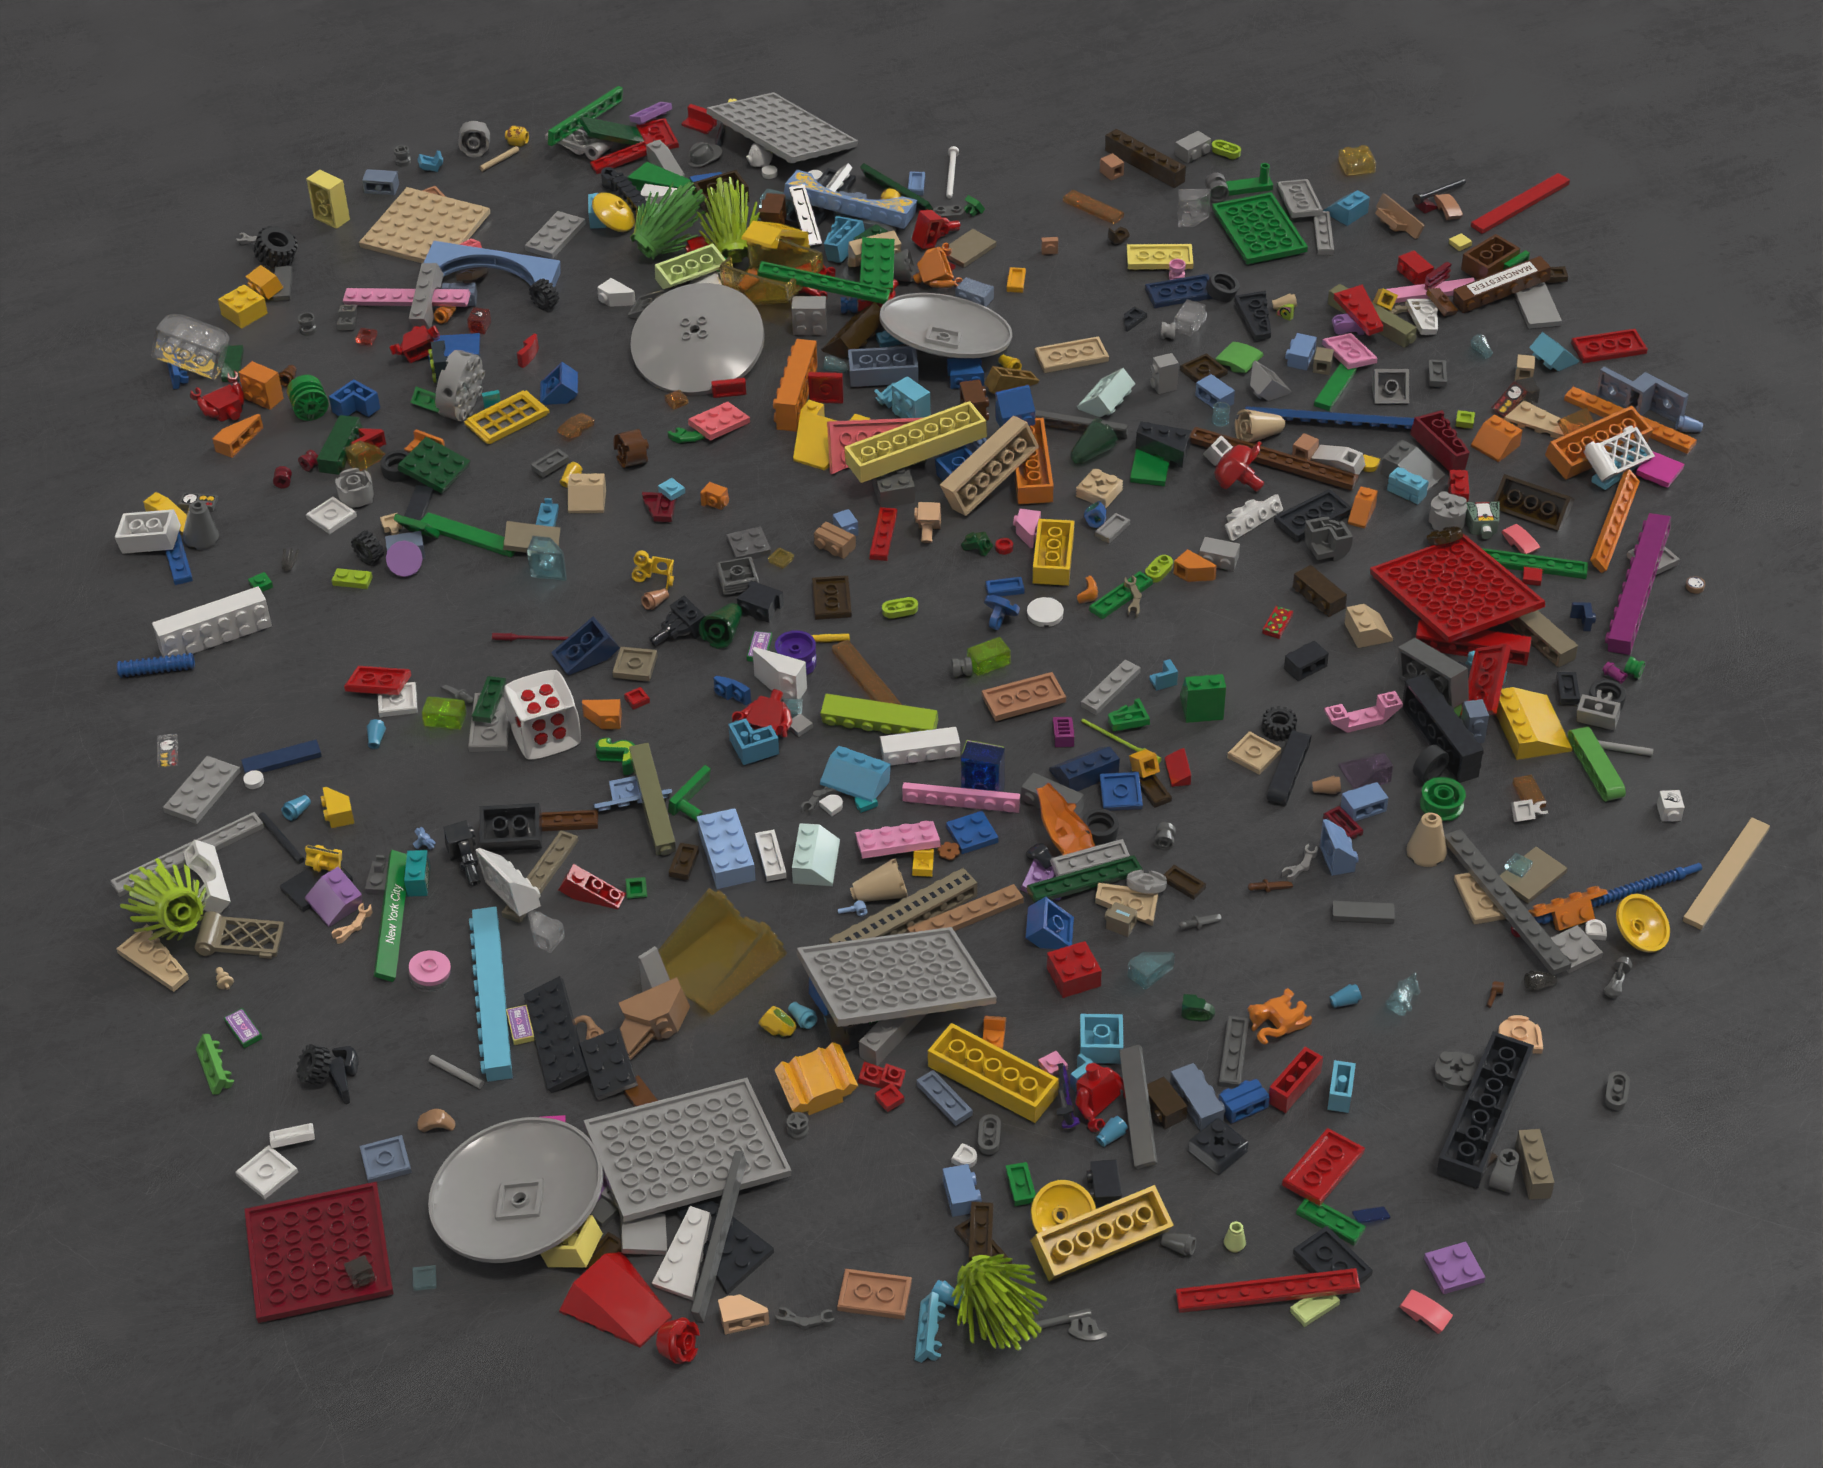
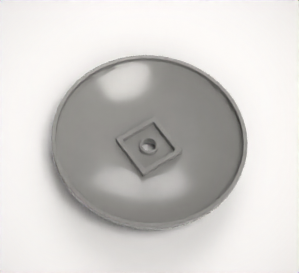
[879,293,1012,358]
[428,1117,603,1263]

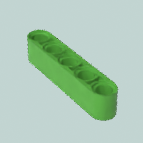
[1568,726,1626,802]

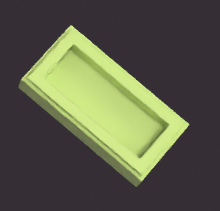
[1290,1295,1340,1327]

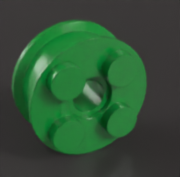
[1420,777,1466,821]

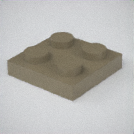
[612,647,658,681]

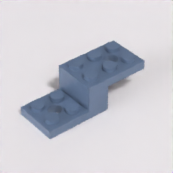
[1595,367,1689,423]

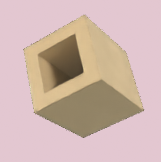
[1515,354,1535,382]

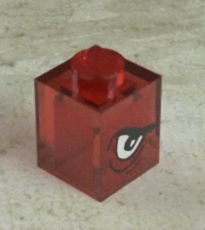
[467,307,491,334]

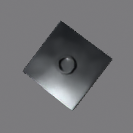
[824,1014,871,1053]

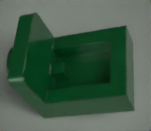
[961,532,993,556]

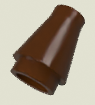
[279,365,297,386]

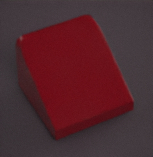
[1415,199,1438,213]

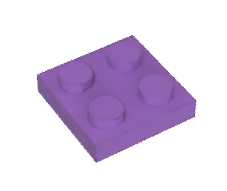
[1424,1242,1485,1294]

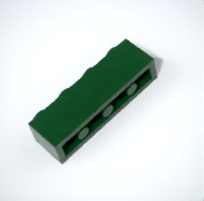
[317,415,363,475]

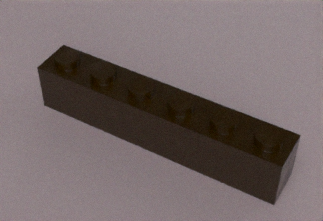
[1105,129,1186,189]

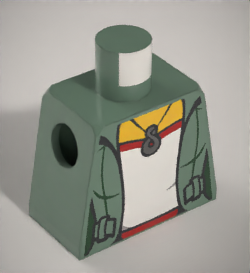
[1465,502,1500,539]

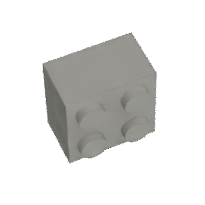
[792,296,827,335]

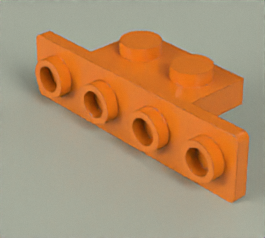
[1528,886,1608,931]

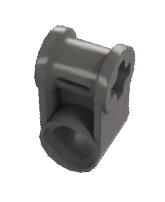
[1489,1149,1519,1193]

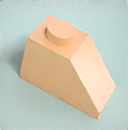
[718,1295,769,1335]

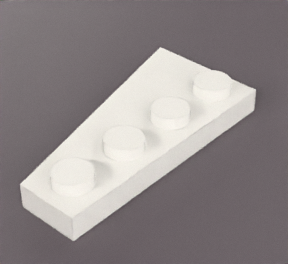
[652,1206,712,1301]

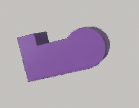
[1332,314,1364,335]

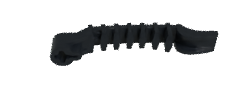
[601,167,647,217]

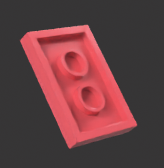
[688,402,750,440]

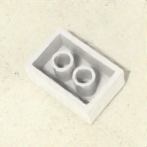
[115,509,181,553]

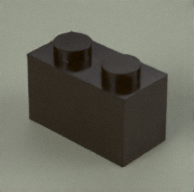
[1147,1076,1187,1129]

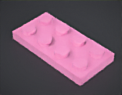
[855,821,941,859]

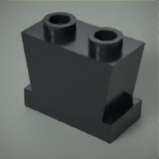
[737,580,784,623]

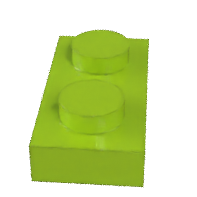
[332,568,373,589]

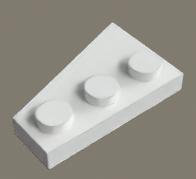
[1405,299,1438,335]

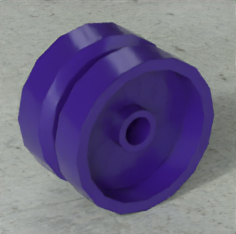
[775,630,817,675]

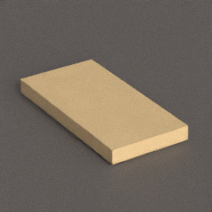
[1035,337,1109,373]

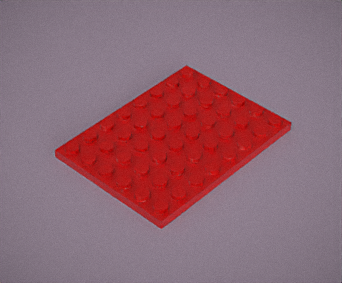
[1370,534,1545,643]

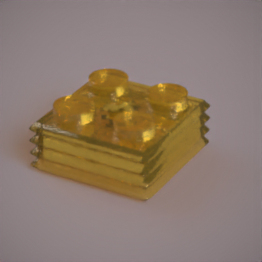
[1338,145,1377,176]

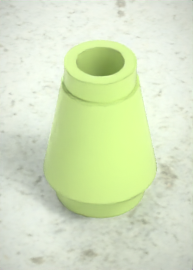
[1224,1221,1246,1253]

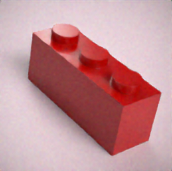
[1269,1047,1323,1113]

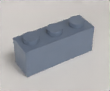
[1170,1063,1226,1131]

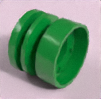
[287,375,329,421]

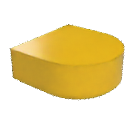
[1362,454,1380,472]

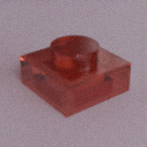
[355,328,378,345]

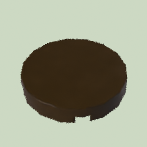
[1427,526,1463,545]

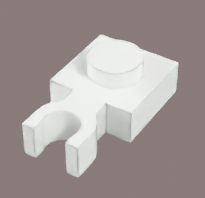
[1511,799,1548,822]

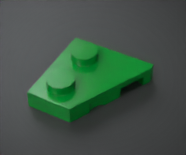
[1108,698,1150,731]

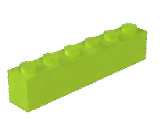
[821,694,938,734]

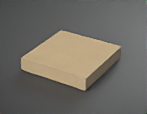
[1227,731,1281,775]

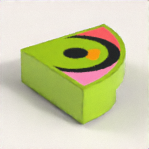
[1276,304,1294,321]

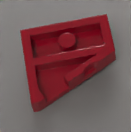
[642,492,676,522]

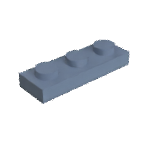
[916,1070,973,1126]

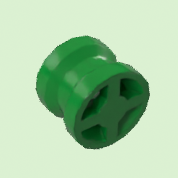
[1624,656,1646,679]

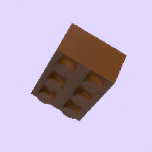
[1461,234,1521,280]

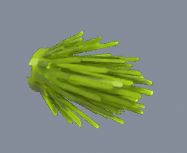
[697,177,760,263]
[120,858,206,941]
[952,1254,1047,1350]

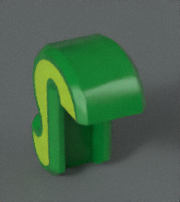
[595,738,635,776]

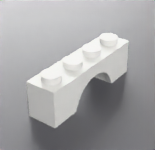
[183,839,231,914]

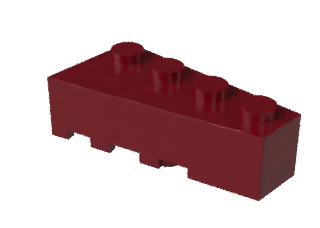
[1410,410,1470,472]

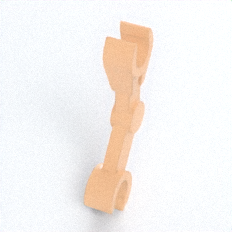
[332,903,372,944]

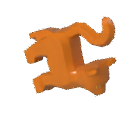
[1247,988,1312,1045]

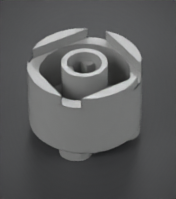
[458,121,490,158]
[335,468,374,509]
[1429,491,1467,531]

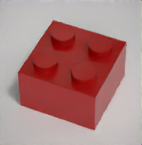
[1047,941,1102,998]

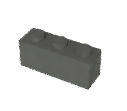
[1021,772,1084,815]

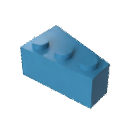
[824,216,865,263]

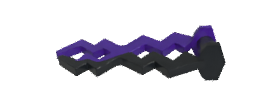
[1056,1063,1080,1128]

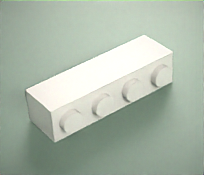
[880,727,960,765]

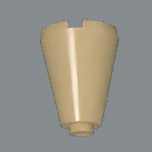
[1235,409,1285,443]
[1406,813,1447,867]
[850,859,908,902]

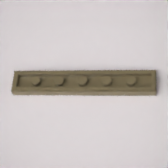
[502,830,579,923]

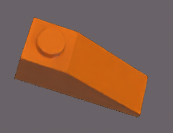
[212,414,263,458]

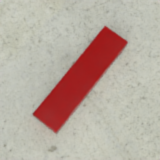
[590,140,649,174]
[869,507,898,561]

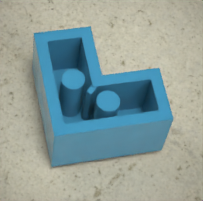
[728,719,779,765]

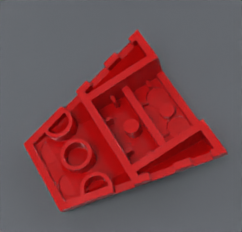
[559,1252,672,1348]

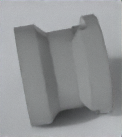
[1161,322,1176,339]

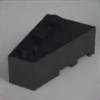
[1135,421,1192,468]

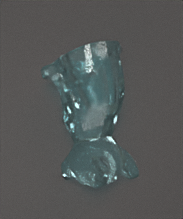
[1385,972,1421,1016]

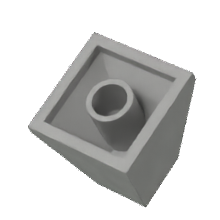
[1250,360,1292,401]

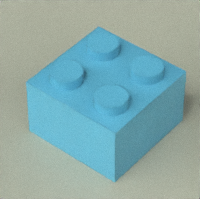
[892,376,931,418]
[1080,1014,1123,1064]

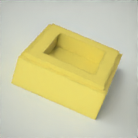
[1449,233,1472,251]

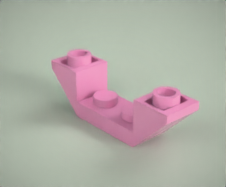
[1324,691,1403,733]

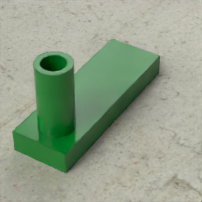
[1226,163,1273,196]
[668,765,711,821]

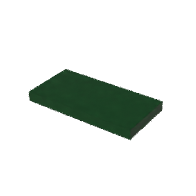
[579,116,644,145]

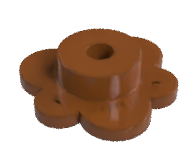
[937,842,960,860]

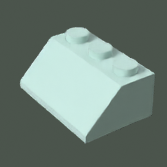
[1077,368,1135,417]
[792,823,840,886]

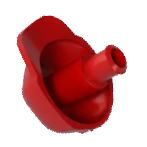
[1214,441,1264,492]

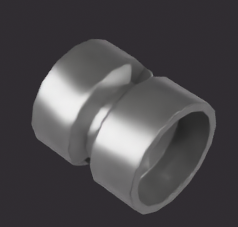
[1205,172,1229,202]

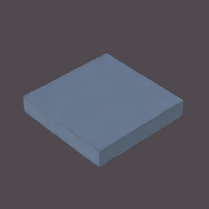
[360,1135,412,1183]

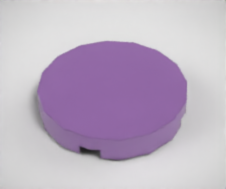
[386,540,423,577]

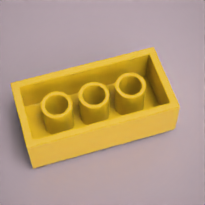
[1033,519,1074,586]

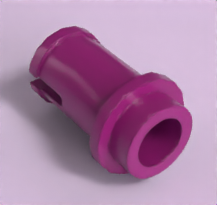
[1602,662,1628,684]

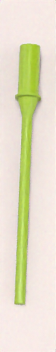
[1081,719,1161,764]

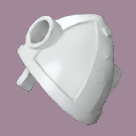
[746,143,773,167]

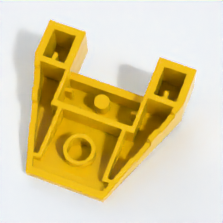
[793,400,870,470]

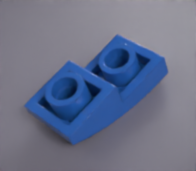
[713,676,751,705]

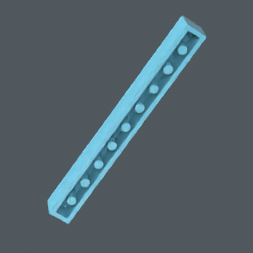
[469,907,513,1082]

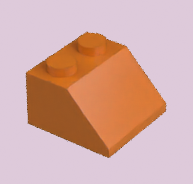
[1471,414,1523,462]

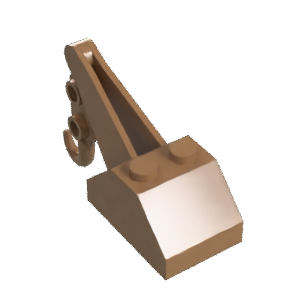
[574,977,690,1060]

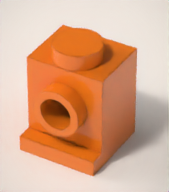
[700,482,729,510]

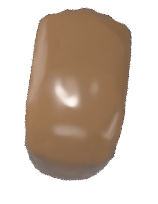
[417,1109,455,1132]

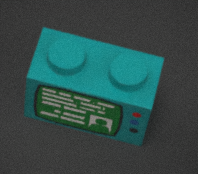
[404,850,430,897]

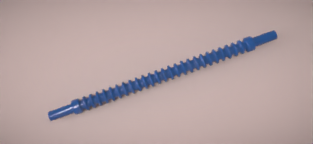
[1534,863,1702,924]

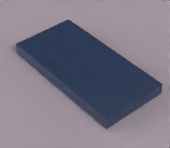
[1145,274,1213,308]

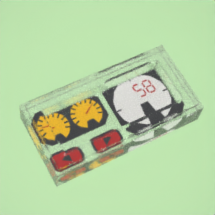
[157,733,178,768]

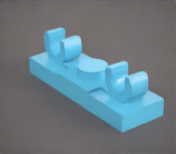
[915,1292,946,1363]

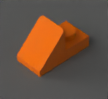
[983,1016,1006,1049]

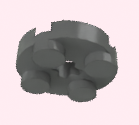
[1434,1051,1478,1091]

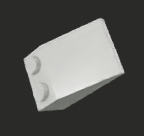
[753,647,807,703]

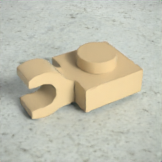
[380,513,402,535]

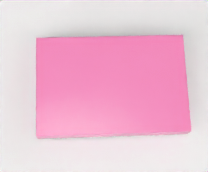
[1322,333,1378,369]

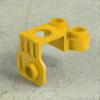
[632,550,674,591]

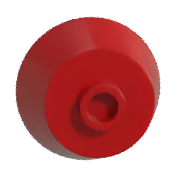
[656,1317,700,1364]

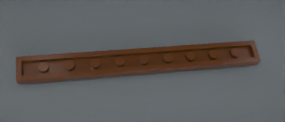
[1191,427,1359,491]

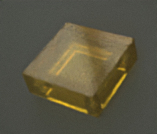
[768,548,794,569]

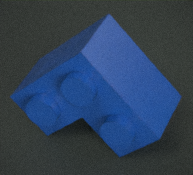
[329,379,380,417]

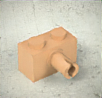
[915,502,941,543]

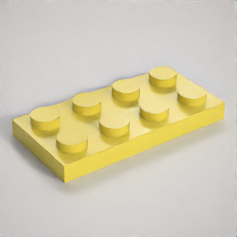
[1127,244,1193,270]

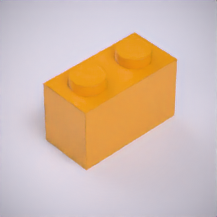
[245,265,283,299]

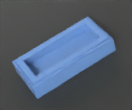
[908,172,925,195]

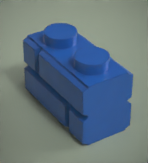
[1219,1079,1269,1124]

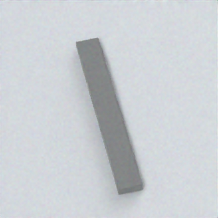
[110,812,264,897]

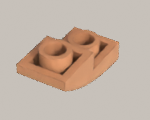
[1434,194,1463,220]

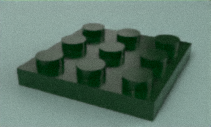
[397,437,471,494]

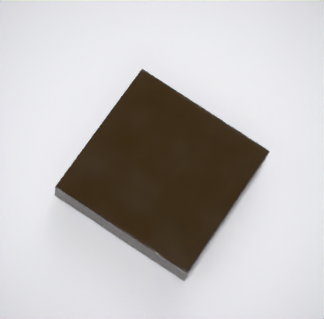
[1180,353,1228,383]

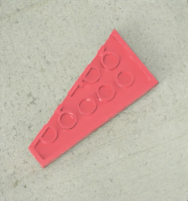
[827,418,922,474]

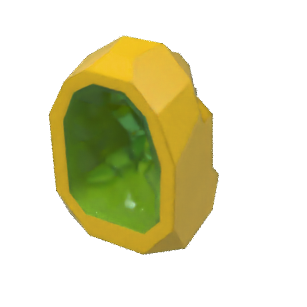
[758,1006,796,1037]

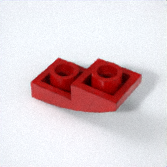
[517,333,539,368]
[857,1062,906,1089]

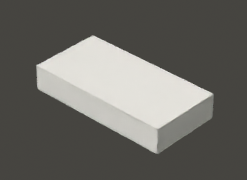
[270,1123,315,1148]

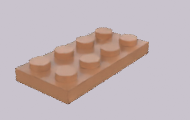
[982,672,1066,721]

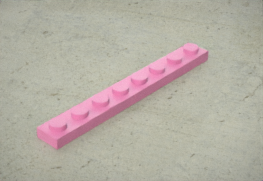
[343,288,471,307]

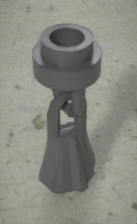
[1603,956,1632,999]

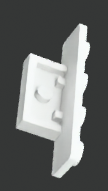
[1225,494,1283,541]

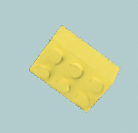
[306,170,350,229]

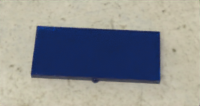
[1352,1206,1391,1223]

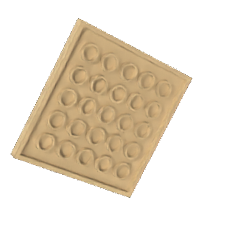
[359,187,490,263]

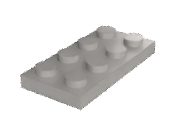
[525,211,586,259]
[163,756,240,824]

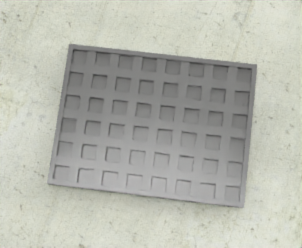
[706,92,858,163]

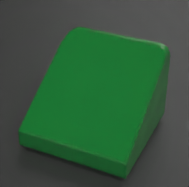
[625,877,647,899]

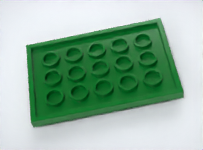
[1212,192,1308,264]

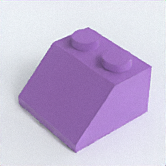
[305,867,362,927]

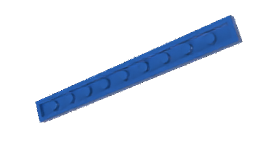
[1245,406,1414,429]

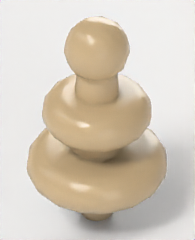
[216,967,234,990]

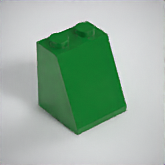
[1180,674,1226,723]

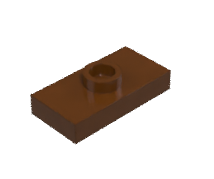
[1426,288,1458,316]

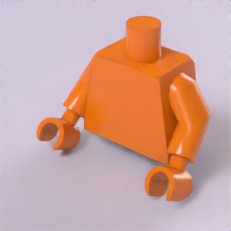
[913,243,962,288]

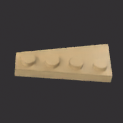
[1504,401,1580,439]
[116,924,189,992]

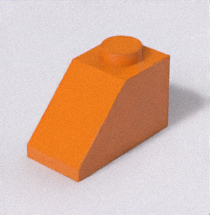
[1348,486,1378,529]
[582,699,622,729]

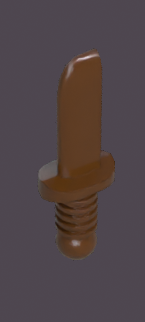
[1248,879,1293,893]

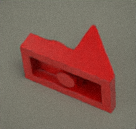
[351,428,386,459]

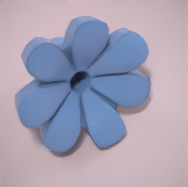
[413,827,436,850]

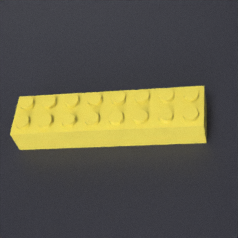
[844,401,987,483]

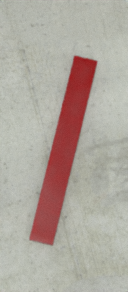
[1471,173,1570,234]
[1176,1268,1360,1313]

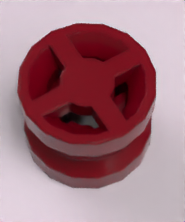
[298,449,318,471]
[273,466,292,488]

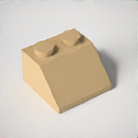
[568,473,606,513]
[1345,604,1393,648]

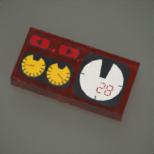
[1491,381,1528,418]

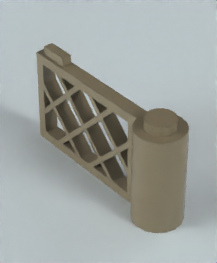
[195,911,284,959]

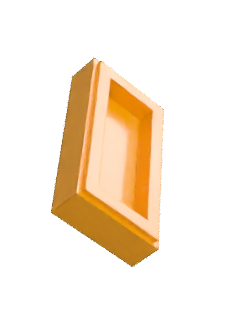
[1007,267,1026,293]

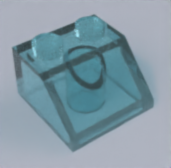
[527,536,567,581]

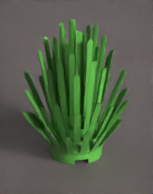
[630,182,706,260]

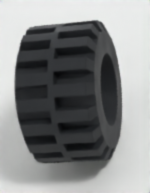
[253,226,298,268]

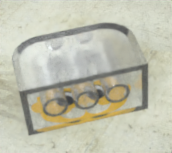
[151,314,230,380]

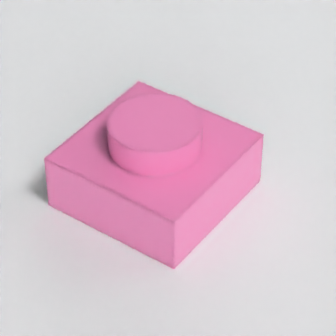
[1038,1051,1068,1076]

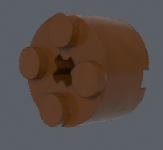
[613,429,649,468]

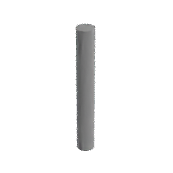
[1598,740,1653,756]
[429,1055,484,1089]

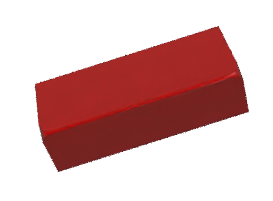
[1164,748,1191,787]

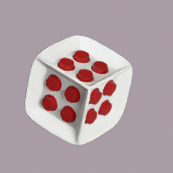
[504,670,581,760]

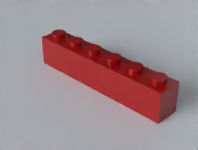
[1416,620,1531,666]

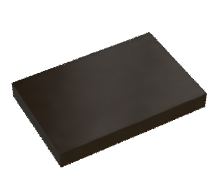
[812,575,852,620]

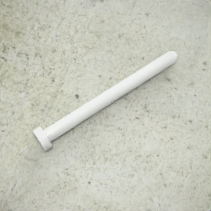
[946,146,959,199]

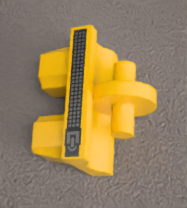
[305,845,342,872]

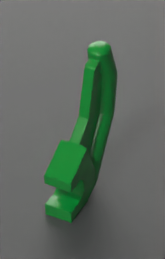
[668,427,706,443]

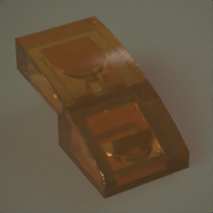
[557,413,595,438]

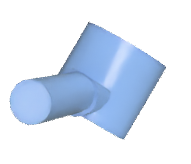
[838,900,868,916]

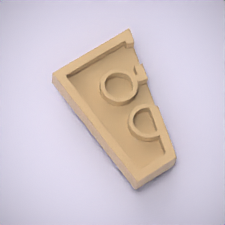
[1095,883,1158,926]

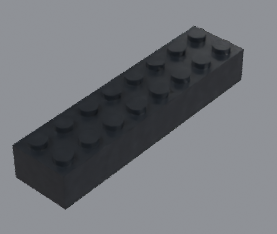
[1436,1031,1534,1188]

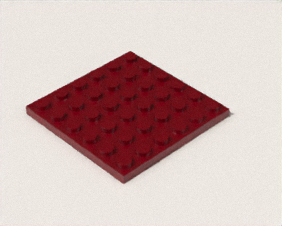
[244,1182,394,1323]

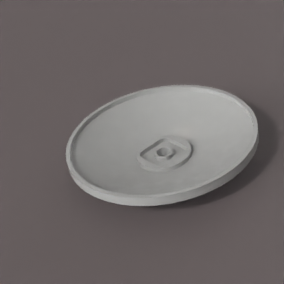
[631,283,764,396]

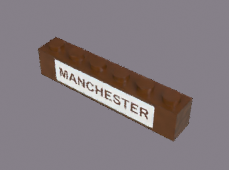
[1453,256,1551,313]

